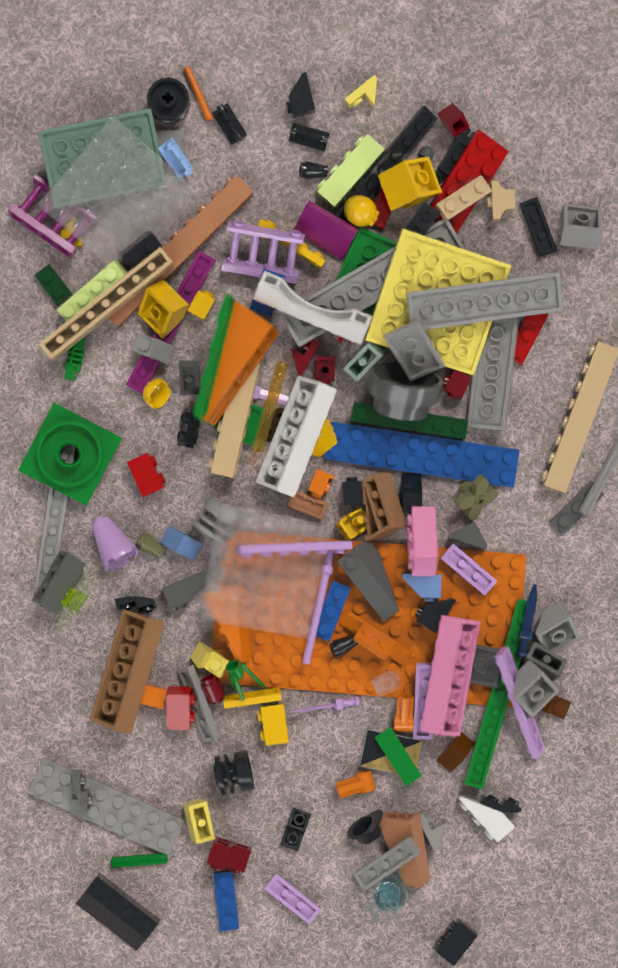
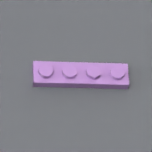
[413,663,433,740]

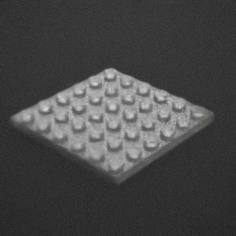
[37,116,200,272]
[198,503,332,639]

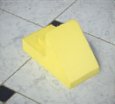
[345,75,377,108]
[190,641,230,678]

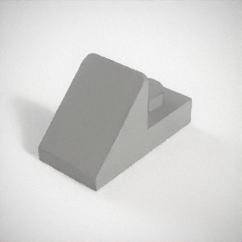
[132,333,175,365]
[418,811,446,851]

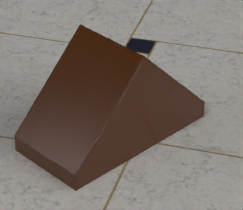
[436,732,475,773]

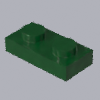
[34,264,73,306]

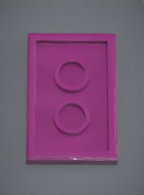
[293,200,358,260]

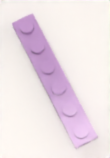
[235,541,352,557]
[495,646,545,759]

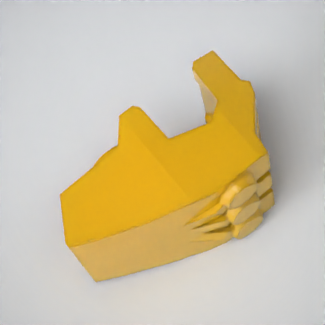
[336,507,367,541]

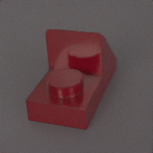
[291,339,320,376]

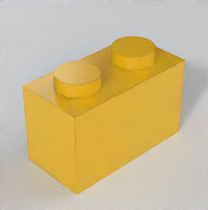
[257,703,289,746]

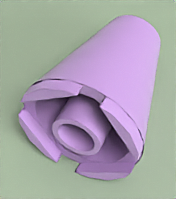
[92,515,139,571]

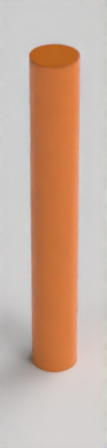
[183,66,213,122]

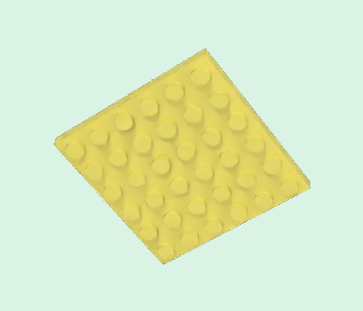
[365,229,511,375]

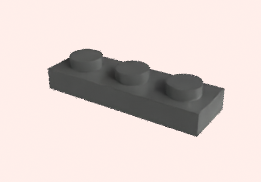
[550,481,605,535]

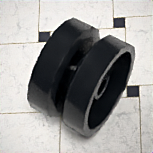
[147,77,191,125]

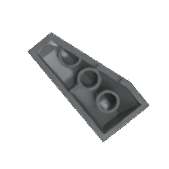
[337,540,399,622]

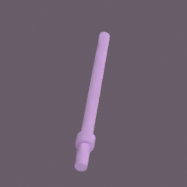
[302,550,335,665]

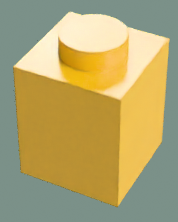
[187,290,216,321]

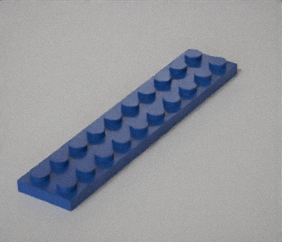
[325,421,520,488]

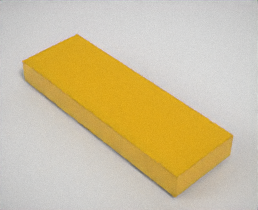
[223,688,282,709]

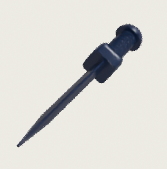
[516,584,537,658]

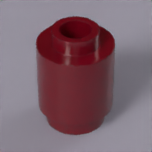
[201,674,226,704]

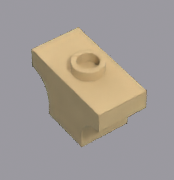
[487,180,516,222]

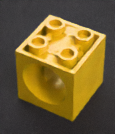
[378,156,442,211]

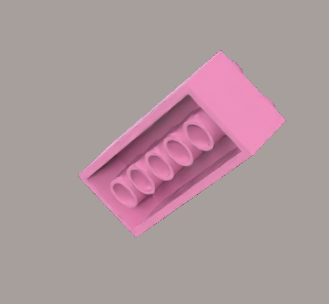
[421,615,481,736]

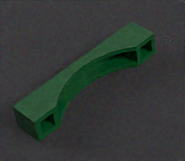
[351,402,468,440]

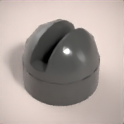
[417,146,434,161]

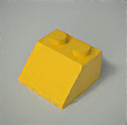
[138,280,189,339]

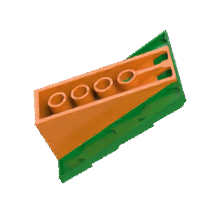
[194,293,280,429]

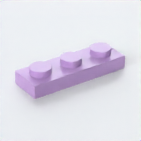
[441,544,497,596]
[264,873,321,925]

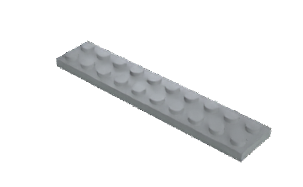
[279,219,466,347]

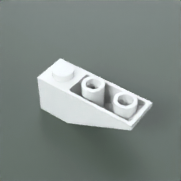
[458,795,515,842]

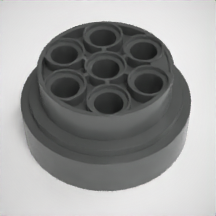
[367,362,443,420]

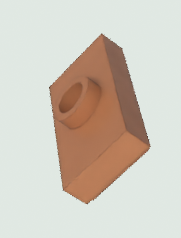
[286,491,329,521]

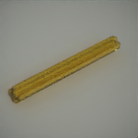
[253,361,288,452]

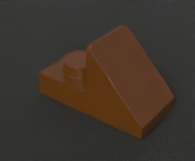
[541,695,571,719]

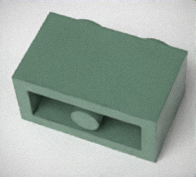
[343,341,386,382]

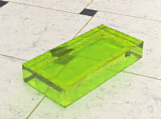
[61,588,89,611]

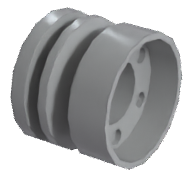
[191,496,243,546]

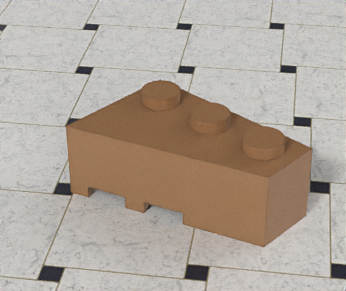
[362,473,407,541]

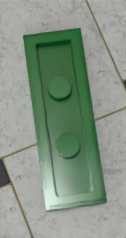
[375,726,422,786]

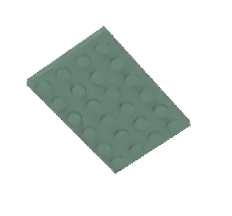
[37,108,166,208]

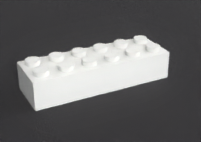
[255,376,337,497]

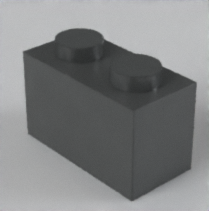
[520,642,567,681]

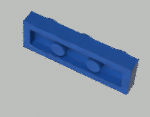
[316,581,351,642]
[213,871,239,931]

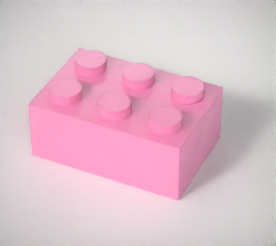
[406,507,438,576]

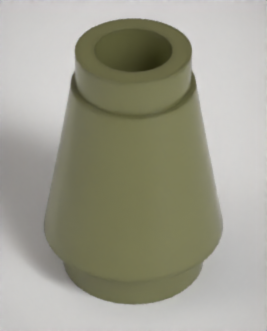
[135,532,165,558]

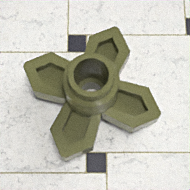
[454,474,499,521]

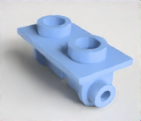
[157,137,193,180]

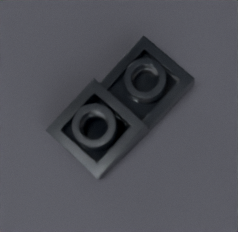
[115,596,157,614]
[480,794,522,813]
[280,808,311,852]

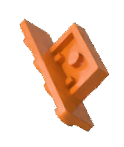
[340,611,412,665]

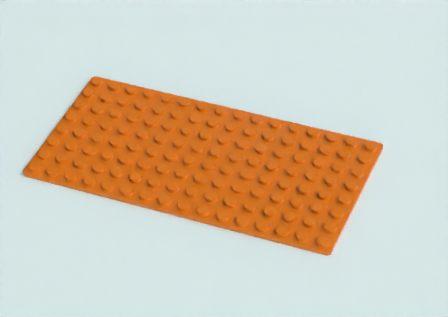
[209,530,526,707]

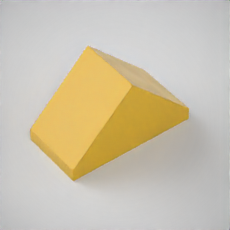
[312,419,337,457]

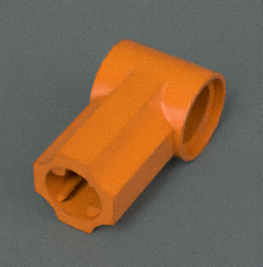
[393,693,414,732]
[335,770,376,799]

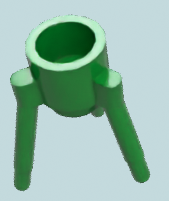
[225,660,265,701]

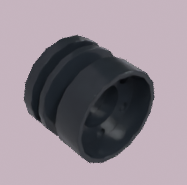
[214,750,255,796]

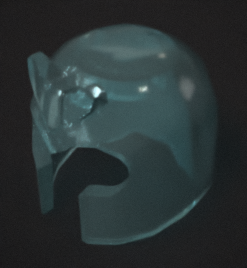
[375,878,408,911]

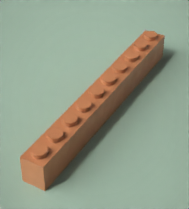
[109,175,254,328]

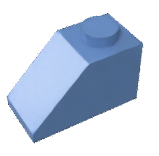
[402,574,441,602]

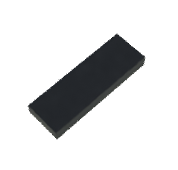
[519,197,557,257]

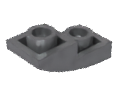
[73,769,93,811]

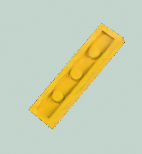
[257,219,325,270]

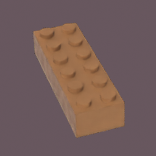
[90,609,165,734]

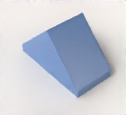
[160,526,203,560]

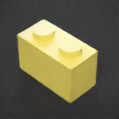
[183,799,215,844]

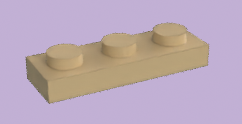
[435,175,492,222]

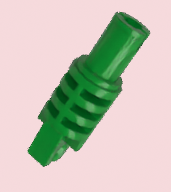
[64,336,86,381]

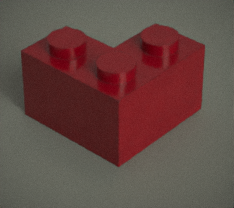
[206,836,252,874]

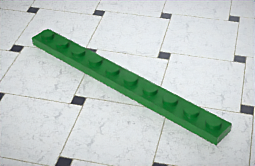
[464,598,537,790]

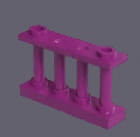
[8,174,98,259]

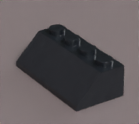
[76,872,160,951]

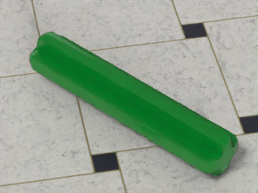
[111,853,168,868]

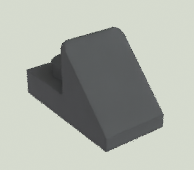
[179,361,200,395]

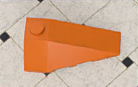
[203,581,251,663]

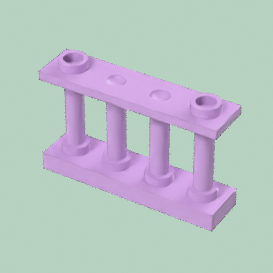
[221,220,305,284]

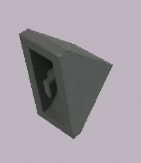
[449,521,488,549]

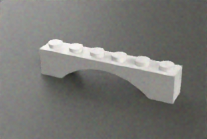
[253,271,372,345]

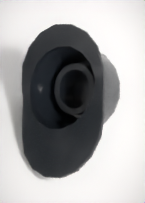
[347,810,383,844]

